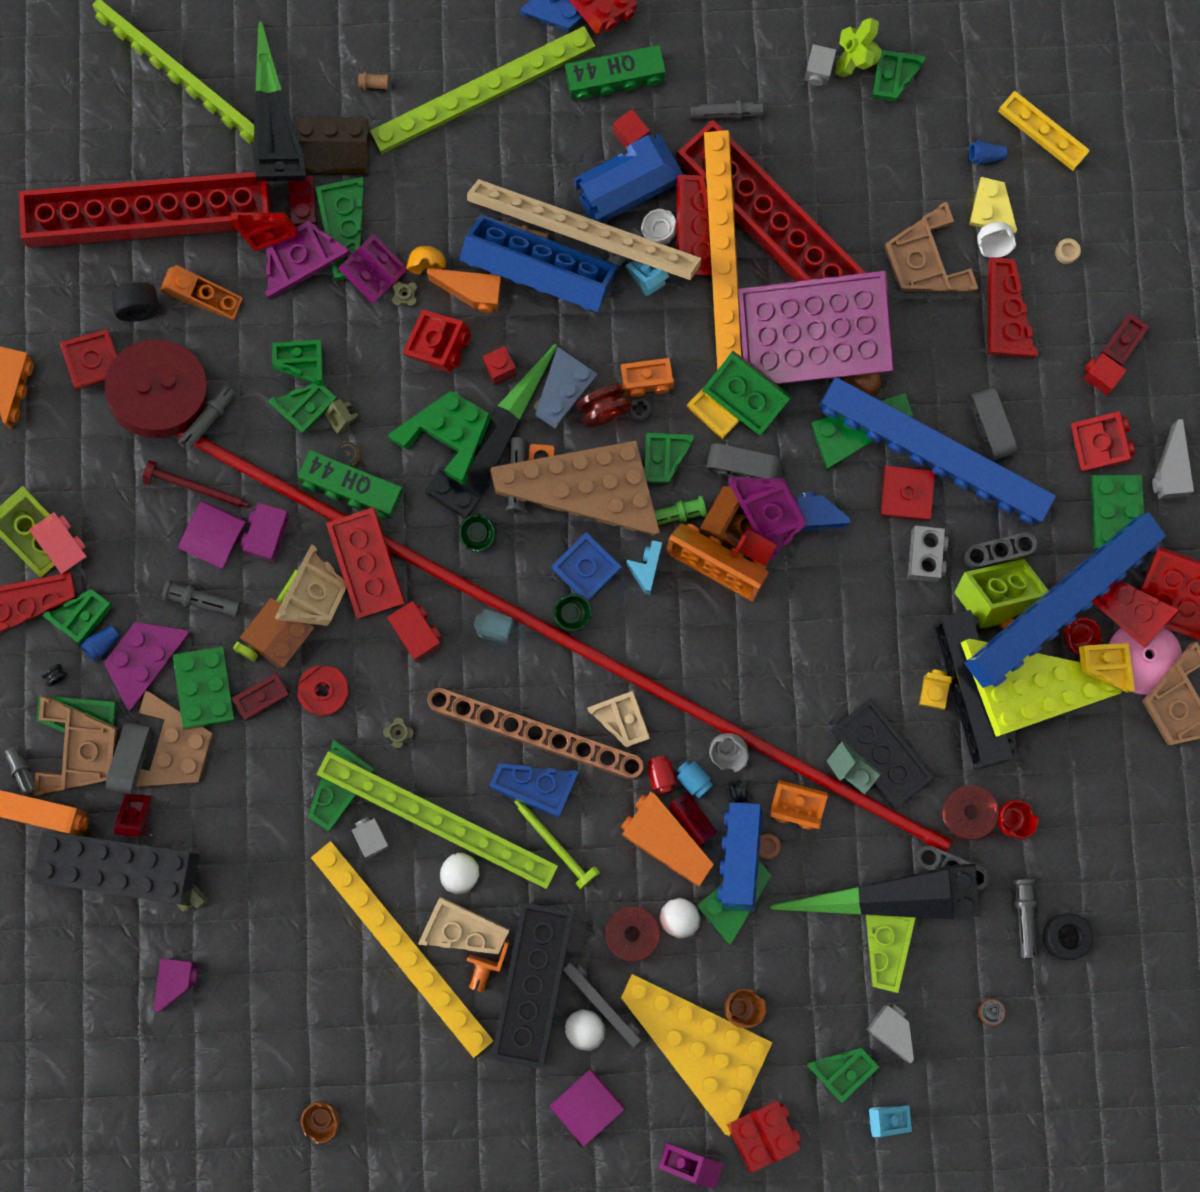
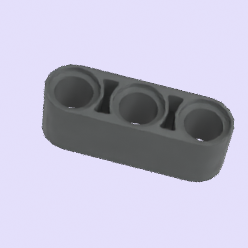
[969,387,1017,461]
[706,443,781,478]
[962,533,1037,571]
[106,722,152,795]
[914,846,989,890]

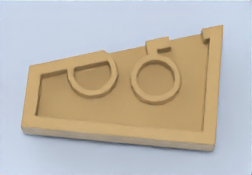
[418,897,510,954]

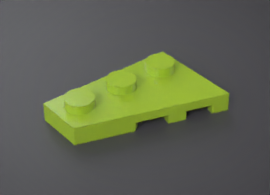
[866,915,916,993]

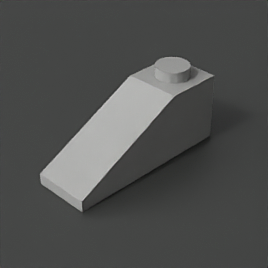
[1152,419,1194,500]

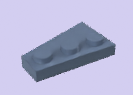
[535,347,598,429]

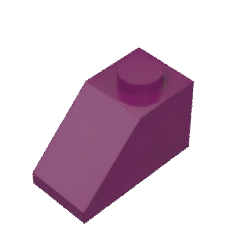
[153,959,199,1012]
[659,1143,724,1189]

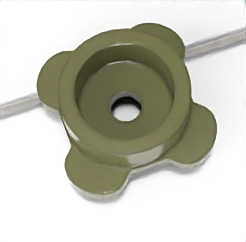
[392,282,417,306]
[383,718,414,748]

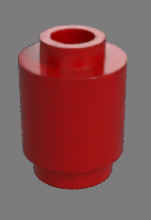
[647,756,677,795]

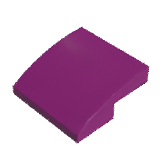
[338,233,408,304]
[178,501,247,569]
[549,1069,625,1146]

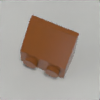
[700,486,754,558]
[239,598,314,669]

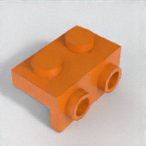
[621,358,674,397]
[770,780,828,830]

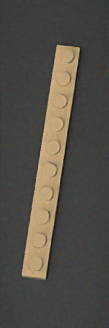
[467,179,701,280]

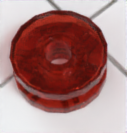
[576,383,632,428]
[942,785,999,840]
[605,907,659,961]

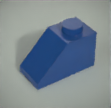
[796,492,850,531]

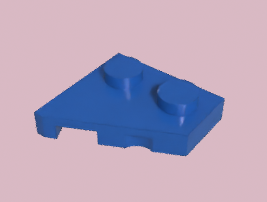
[520,0,584,32]

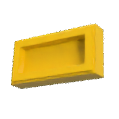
[686,387,740,440]

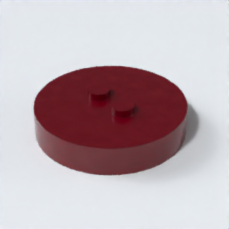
[105,340,207,438]

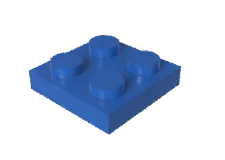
[551,532,622,601]

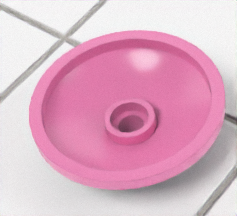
[1109,628,1182,695]

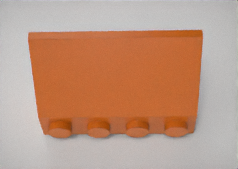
[666,523,769,602]

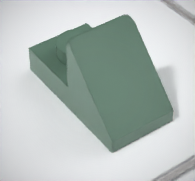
[827,741,882,794]

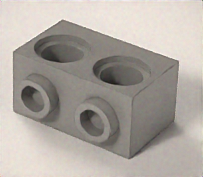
[907,526,948,582]

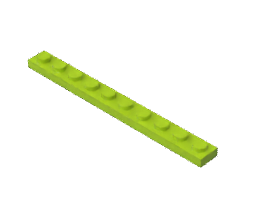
[92,0,254,144]
[370,26,595,155]
[316,752,558,889]

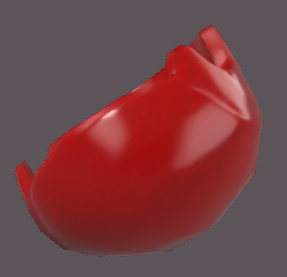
[1063,616,1102,655]
[997,799,1039,839]

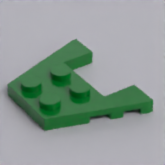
[388,391,491,485]

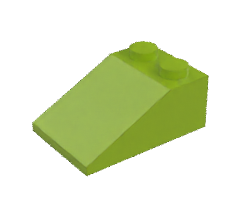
[0,486,55,578]
[954,559,1048,629]

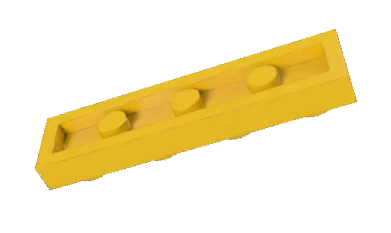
[998,91,1090,171]

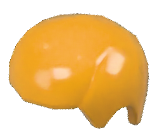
[406,246,447,275]

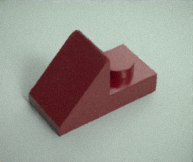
[114,794,151,837]

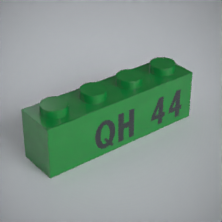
[565,45,666,101]
[298,450,404,520]

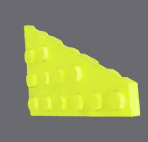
[961,639,1122,737]

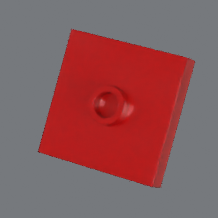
[60,329,117,390]
[880,466,935,521]

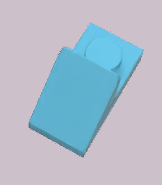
[625,260,669,296]
[626,540,662,595]
[869,1105,912,1137]

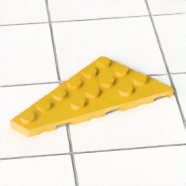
[621,974,773,1136]

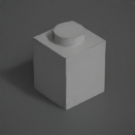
[804,44,836,86]
[352,817,390,859]

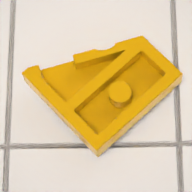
[1079,643,1135,693]

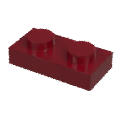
[288,176,317,227]
[1100,313,1150,366]
[232,673,290,721]
[668,792,718,846]

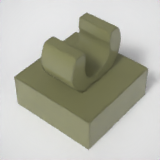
[324,399,358,434]
[176,884,209,912]

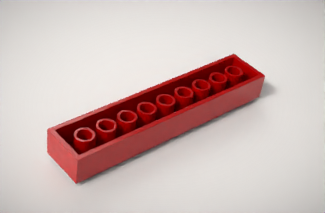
[676,120,866,282]
[19,172,271,248]

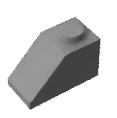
[866,1004,914,1063]

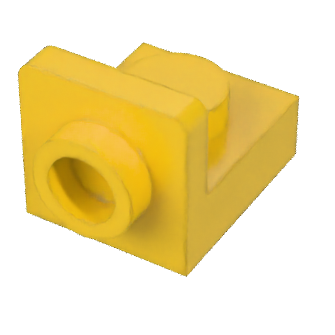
[919,670,953,710]

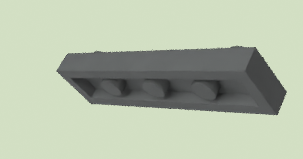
[563,963,641,1048]

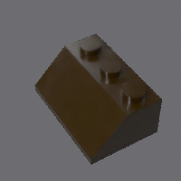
[294,118,370,176]

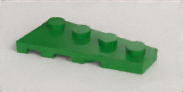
[315,177,364,281]
[811,393,913,470]

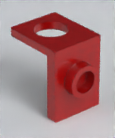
[732,528,777,566]

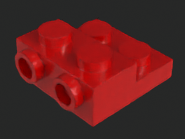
[569,0,638,35]
[402,309,471,373]
[1071,411,1136,472]
[727,1101,801,1173]

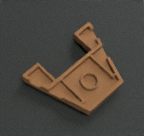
[884,202,978,293]
[1142,642,1200,745]
[136,691,213,787]
[34,696,118,796]

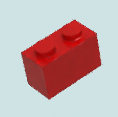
[387,601,442,662]

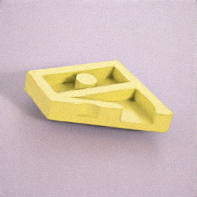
[969,177,1017,236]

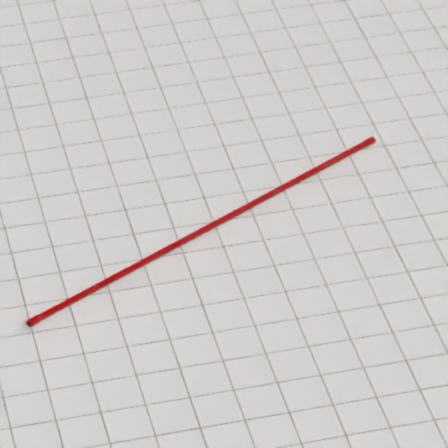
[174,429,952,852]

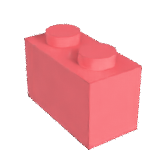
[29,512,86,574]

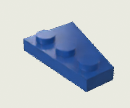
[489,763,579,819]

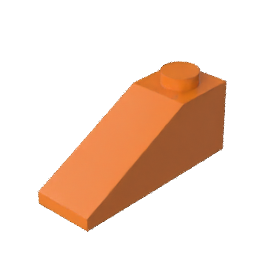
[427,268,502,313]

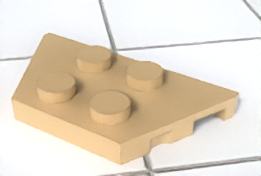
[275,544,347,626]

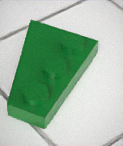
[37,695,117,733]
[696,861,772,946]

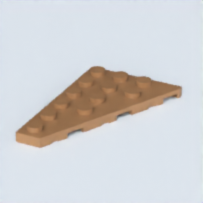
[490,441,660,536]

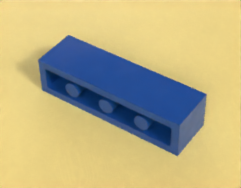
[718,803,763,911]

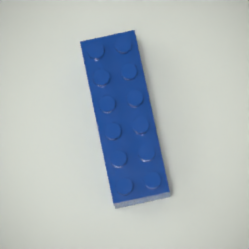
[460,214,618,312]

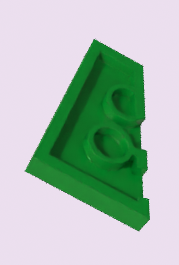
[308,740,375,832]

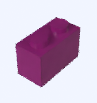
[241,503,290,563]

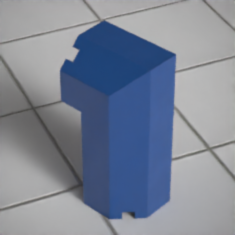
[574,134,683,223]

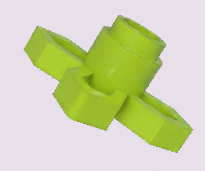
[835,18,882,78]

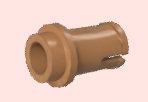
[358,71,388,91]

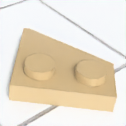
[587,691,651,748]

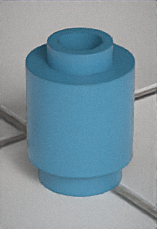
[676,760,713,799]

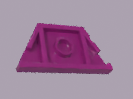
[265,221,351,299]
[729,477,806,561]
[104,622,190,712]

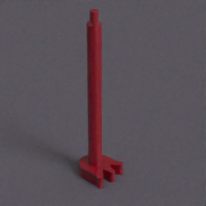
[143,460,249,508]

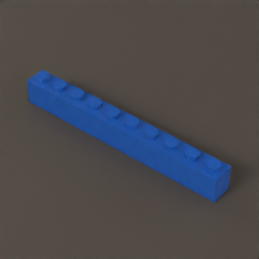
[818,377,1056,525]
[964,512,1166,688]

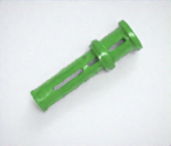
[634,495,707,531]

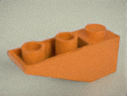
[159,265,243,320]
[0,346,34,429]

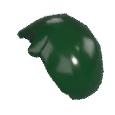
[459,514,497,552]
[553,593,593,632]

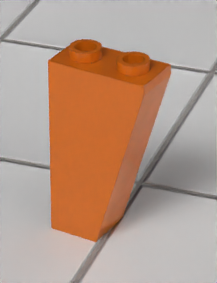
[0,790,89,836]
[621,791,714,887]

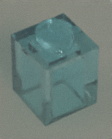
[473,608,513,645]

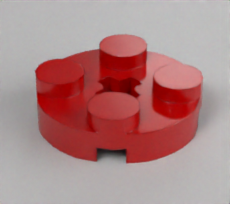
[297,665,349,717]

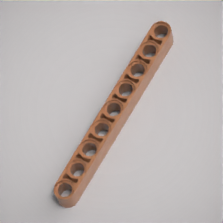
[427,688,643,780]

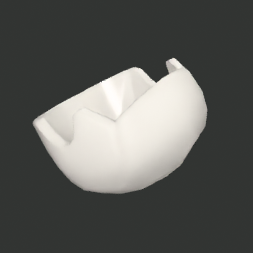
[641,209,677,245]
[977,222,1016,258]
[440,853,480,894]
[659,898,701,939]
[565,1009,605,1051]

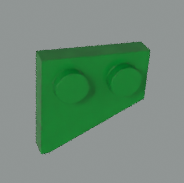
[872,50,925,102]
[272,339,323,385]
[268,383,337,435]
[644,433,694,484]
[43,589,113,645]
[806,1048,879,1103]

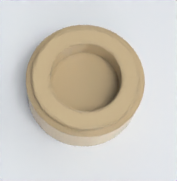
[1055,238,1081,264]

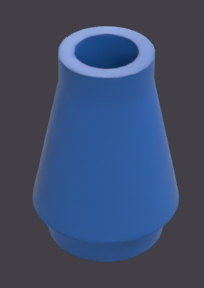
[969,140,1007,165]
[81,625,120,661]

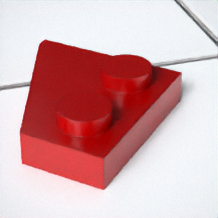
[230,212,298,251]

